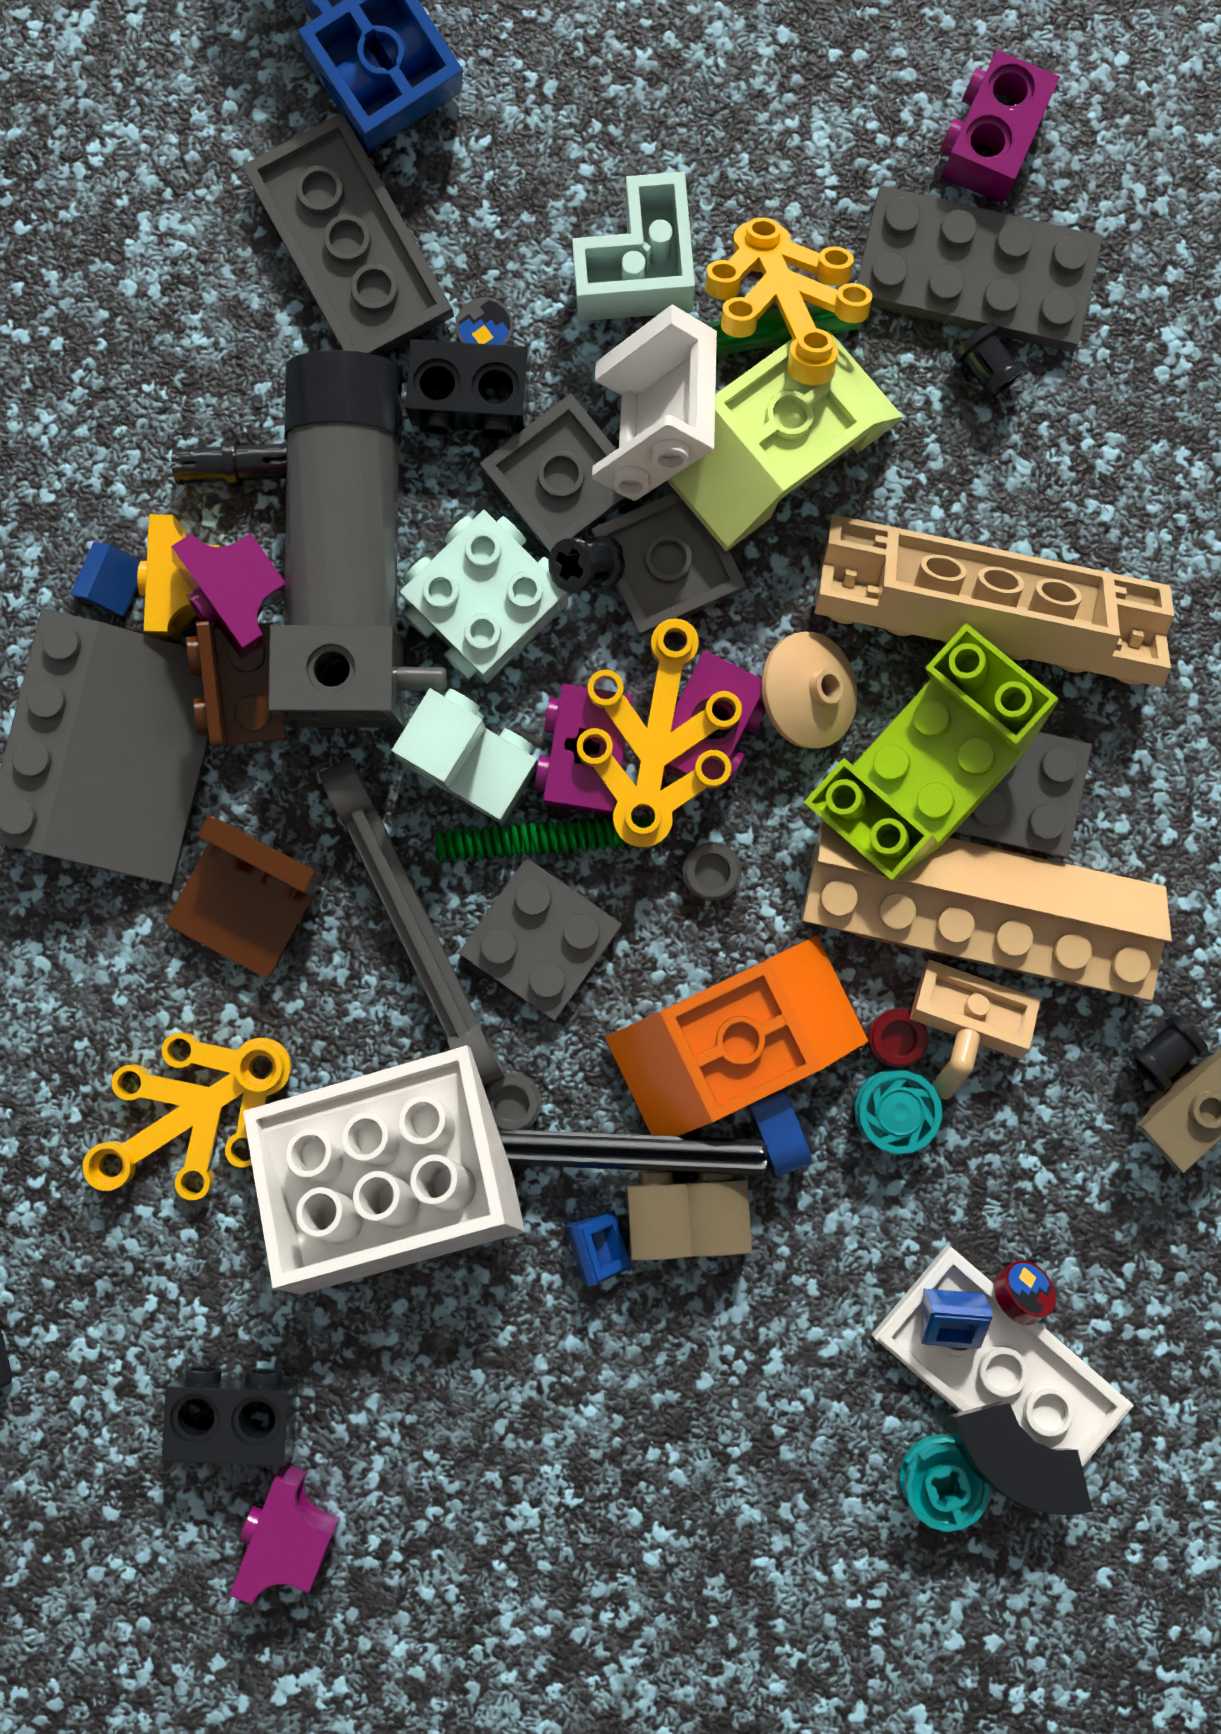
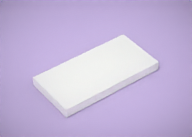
[871,1244,1134,1467]

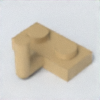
[909,959,1041,1099]

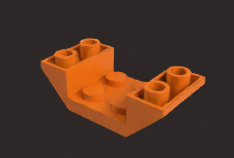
[605,935,869,1136]

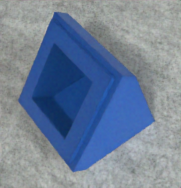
[70,542,140,618]
[564,1210,632,1287]
[921,1288,993,1349]

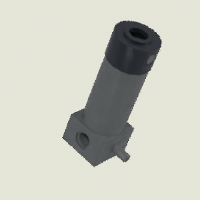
[269,350,447,729]

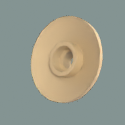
[762,631,857,749]

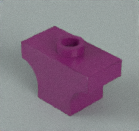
[171,533,286,659]
[229,1464,340,1604]

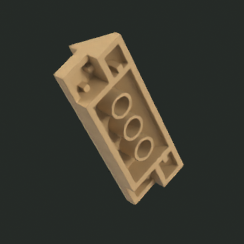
[813,514,1174,687]
[800,819,1172,1001]

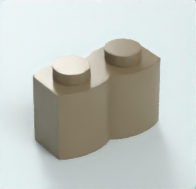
[626,1171,752,1260]

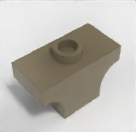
[1136,1049,1221,1173]

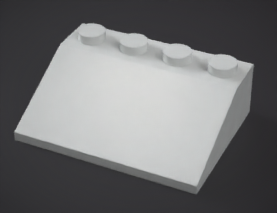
[243,1045,525,1295]

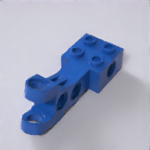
[298,0,463,154]

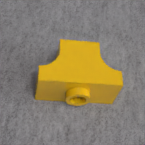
[137,514,220,643]

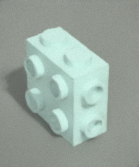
[400,509,568,684]

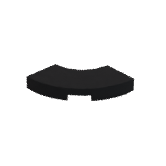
[946,1401,1093,1515]

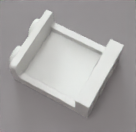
[592,304,717,501]

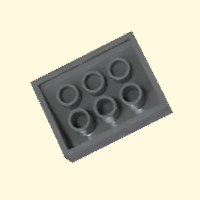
[0,608,210,885]

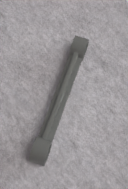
[319,758,505,1086]

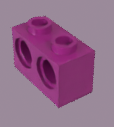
[939,49,1060,204]

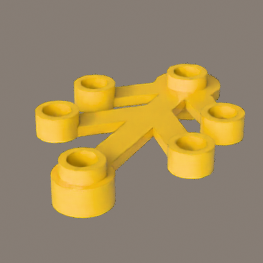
[705,218,872,385]
[577,618,742,848]
[83,1032,292,1201]

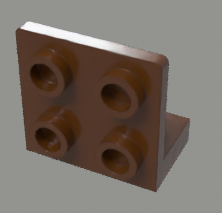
[186,621,286,746]
[166,815,326,977]

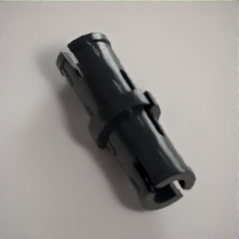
[171,440,287,487]

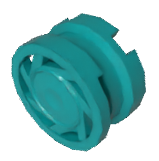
[853,1069,942,1154]
[898,1434,991,1532]

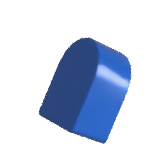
[748,1089,813,1177]

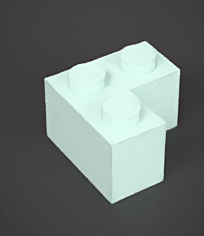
[572,172,695,322]
[391,688,538,825]

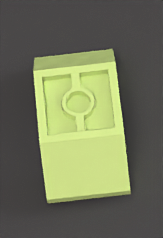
[667,330,903,552]

